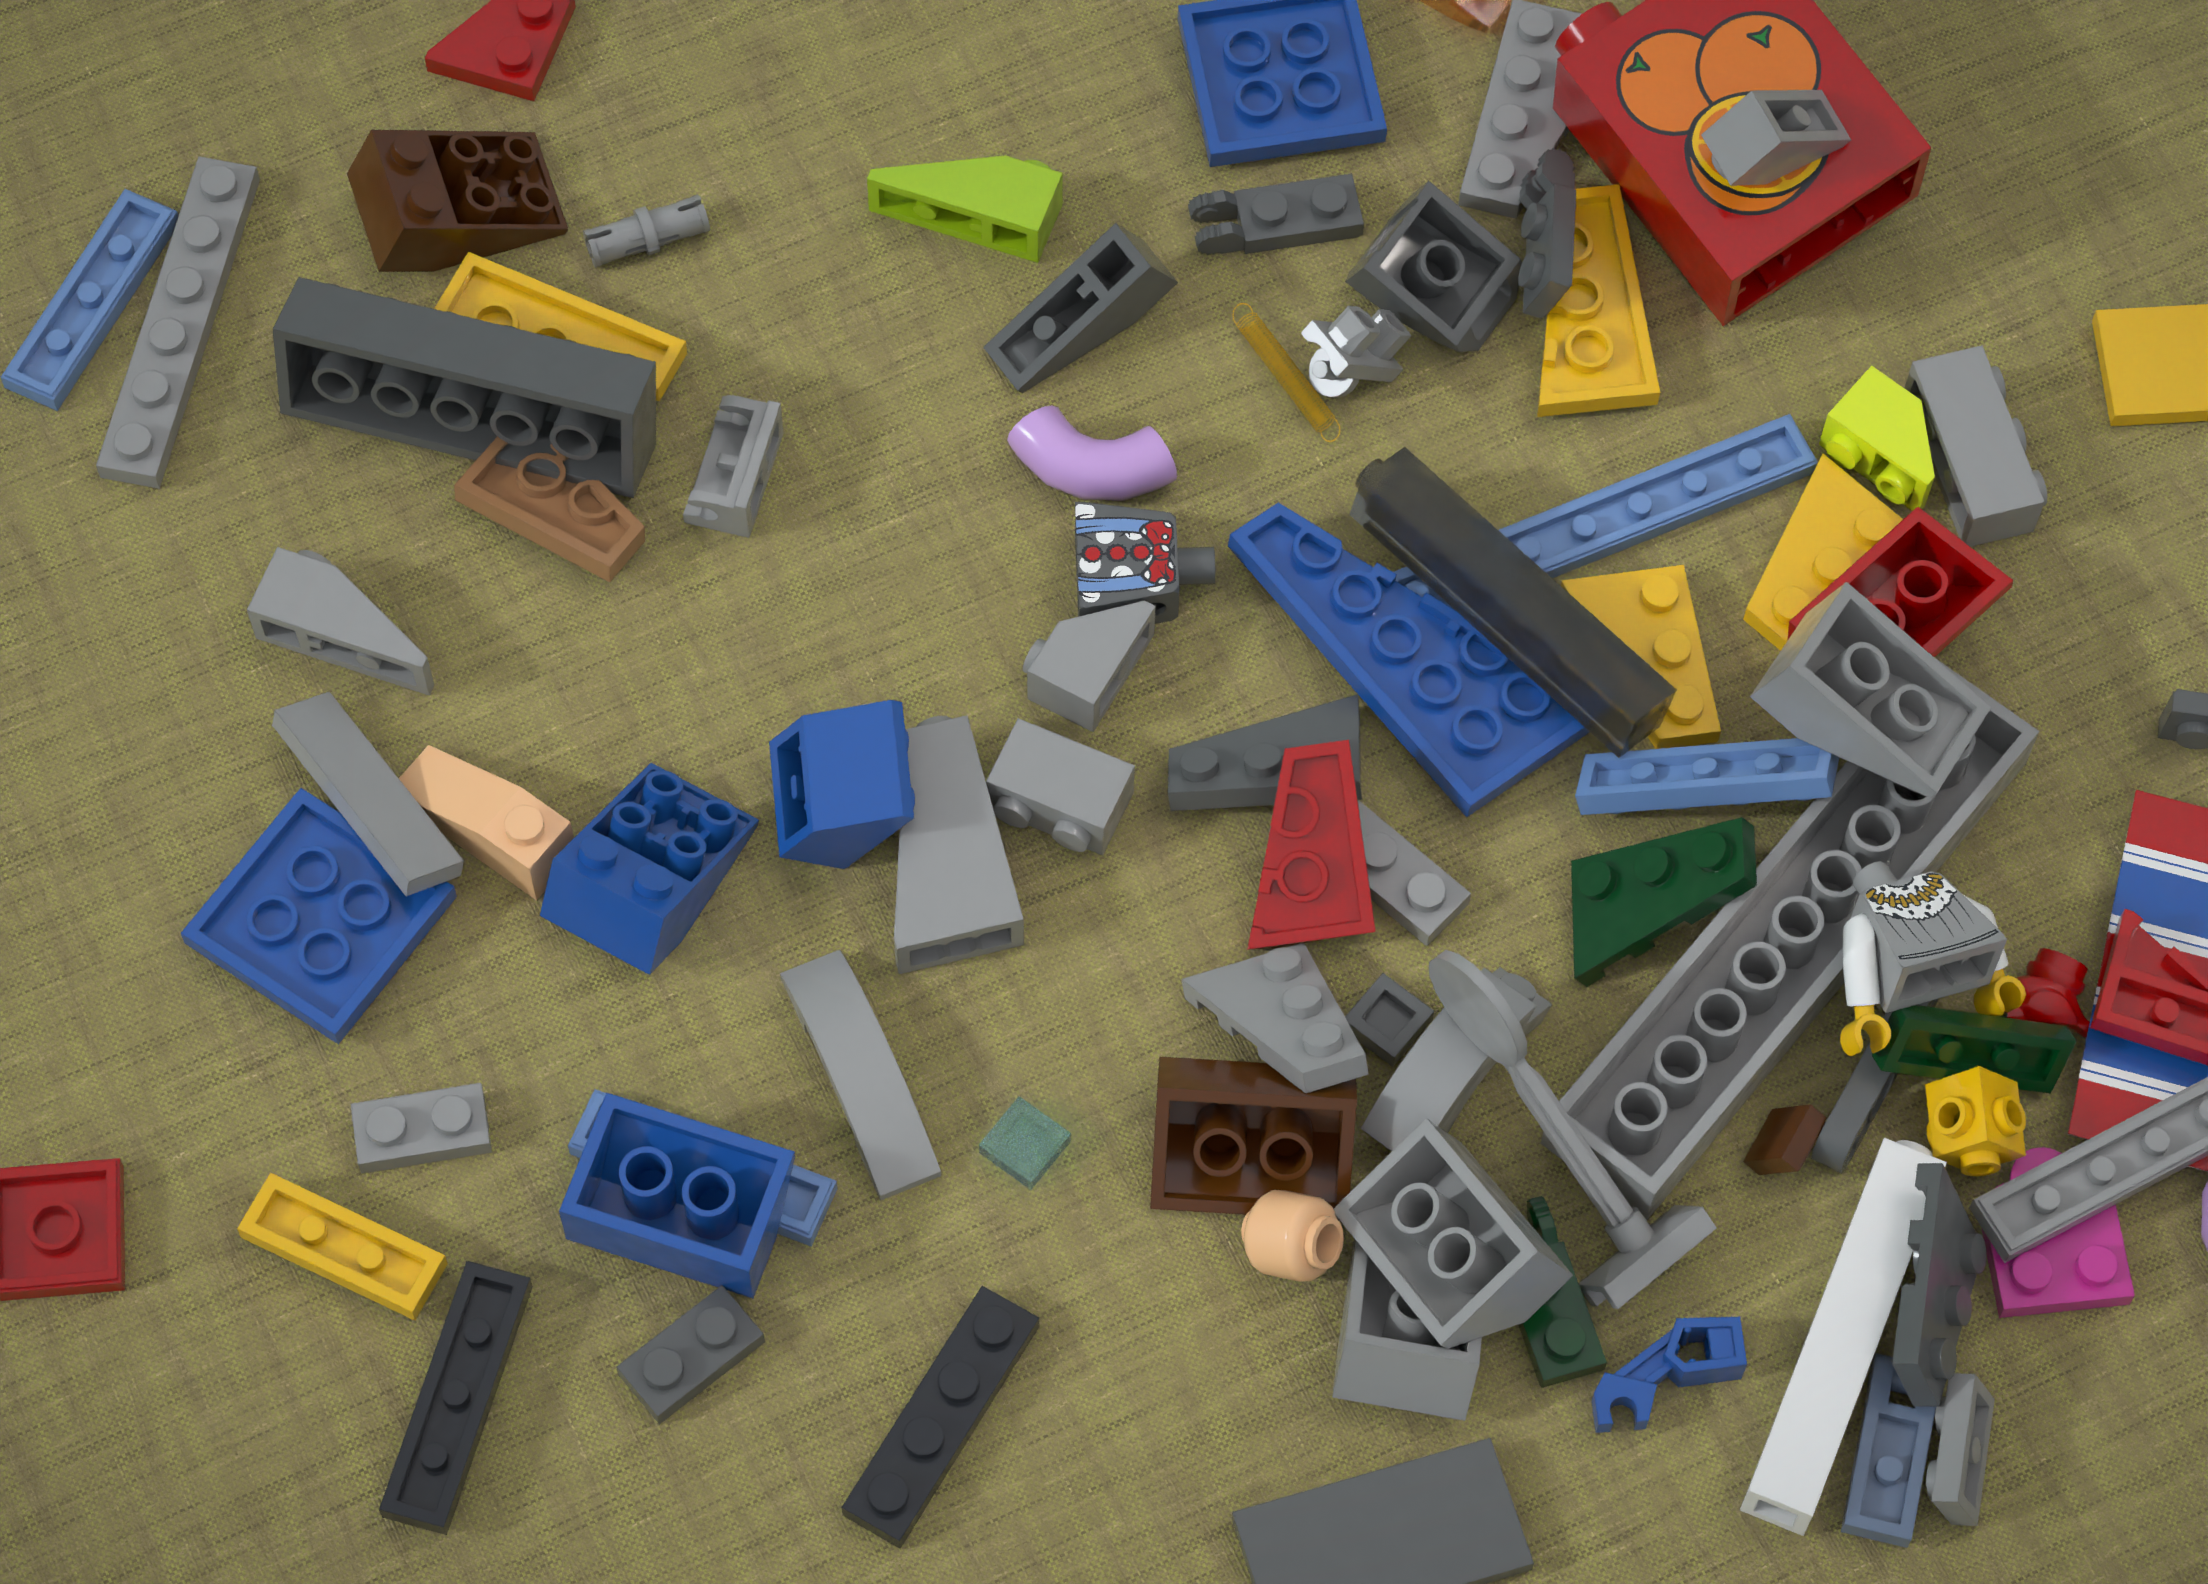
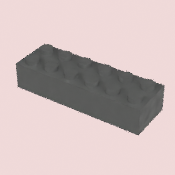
[273,277,656,498]

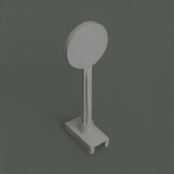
[1429,950,1717,1309]

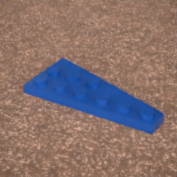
[1228,502,1614,817]

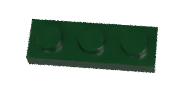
[1872,1005,2077,1094]

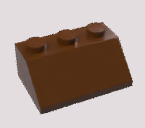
[1150,1056,1357,1220]

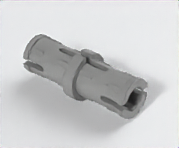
[583,194,710,268]

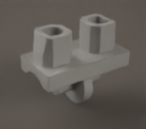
[1301,305,1411,398]

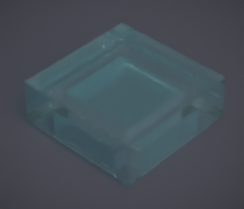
[979,1096,1071,1190]

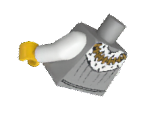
[1840,861,2026,1056]

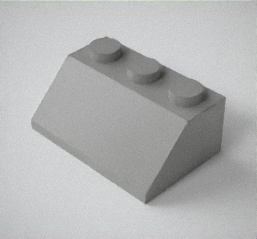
[1334,1118,1573,1349]

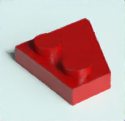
[425,0,576,102]

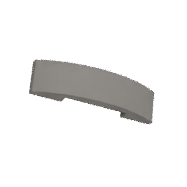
[780,950,941,1201]

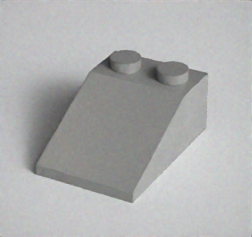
[1750,582,1992,798]
[1332,1238,1482,1421]

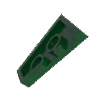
[1571,817,1757,987]

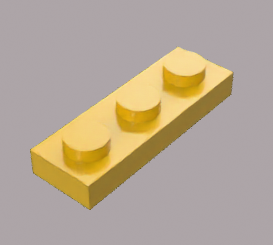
[237,1172,448,1321]

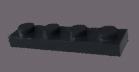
[379,1261,533,1535]
[841,1286,1040,1549]

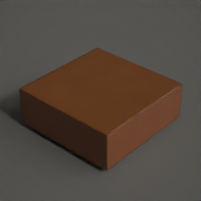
[1743,1104,1827,1175]

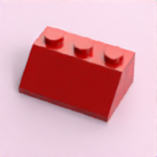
[1787,507,2013,657]

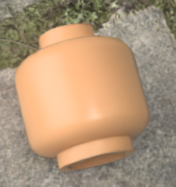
[1241,1190,1344,1282]

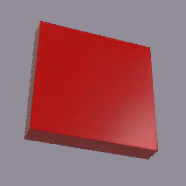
[0,1158,125,1301]

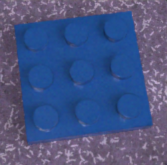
[1177,0,1387,167]
[181,788,457,1045]

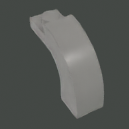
[1361,967,1552,1151]

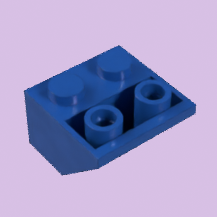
[769,700,915,869]

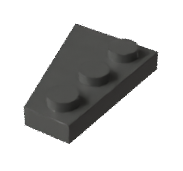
[1168,694,1362,811]
[1892,1163,1986,1407]

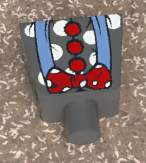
[1075,502,1215,624]

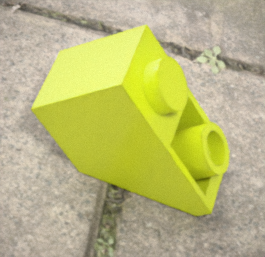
[1819,365,1935,511]

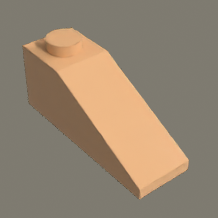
[399,745,574,901]

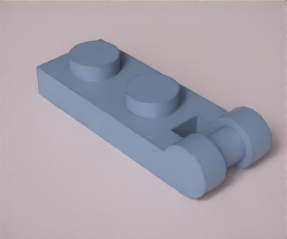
[1840,1353,1936,1548]

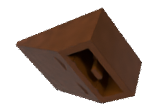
[347,129,568,272]

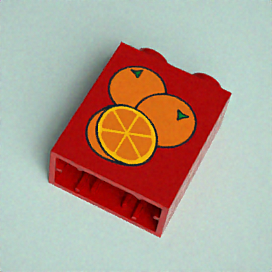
[1553,0,1932,326]

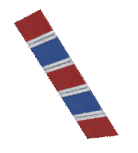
[2068,790,2208,1172]

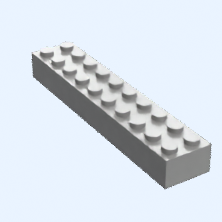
[1540,658,2040,1220]

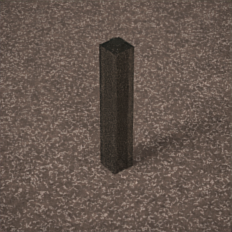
[1349,447,1677,758]

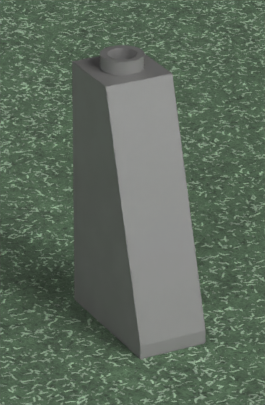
[894,715,1024,974]

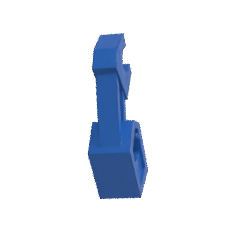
[1591,1317,1747,1433]

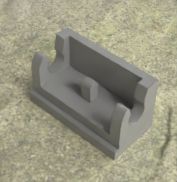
[683,395,784,538]

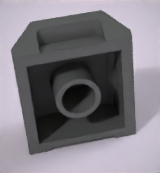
[1345,181,1522,352]

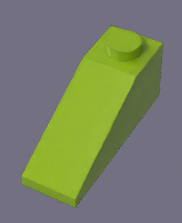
[867,155,1063,263]

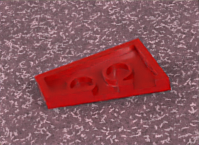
[1247,740,1376,950]

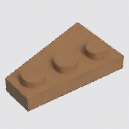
[454,436,645,582]

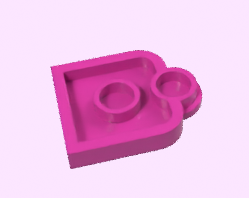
[1981,1147,2135,1318]

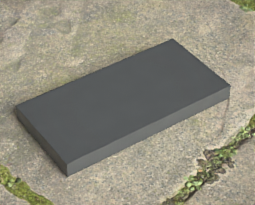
[1232,1438,1534,1584]

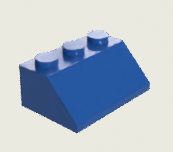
[559,1092,795,1299]

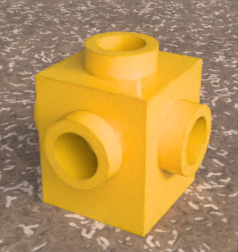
[1925,1066,2026,1176]

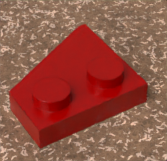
[2090,909,2208,1066]

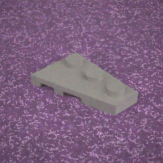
[1181,942,1368,1093]

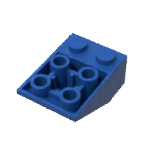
[540,763,759,975]

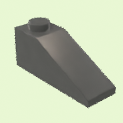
[983,223,1178,393]

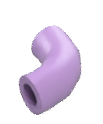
[1007,405,1177,501]

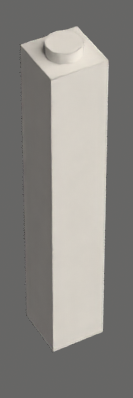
[1740,1138,1947,1536]

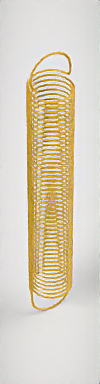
[1232,303,1340,442]

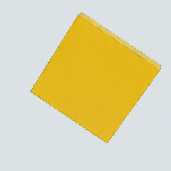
[2092,304,2208,426]

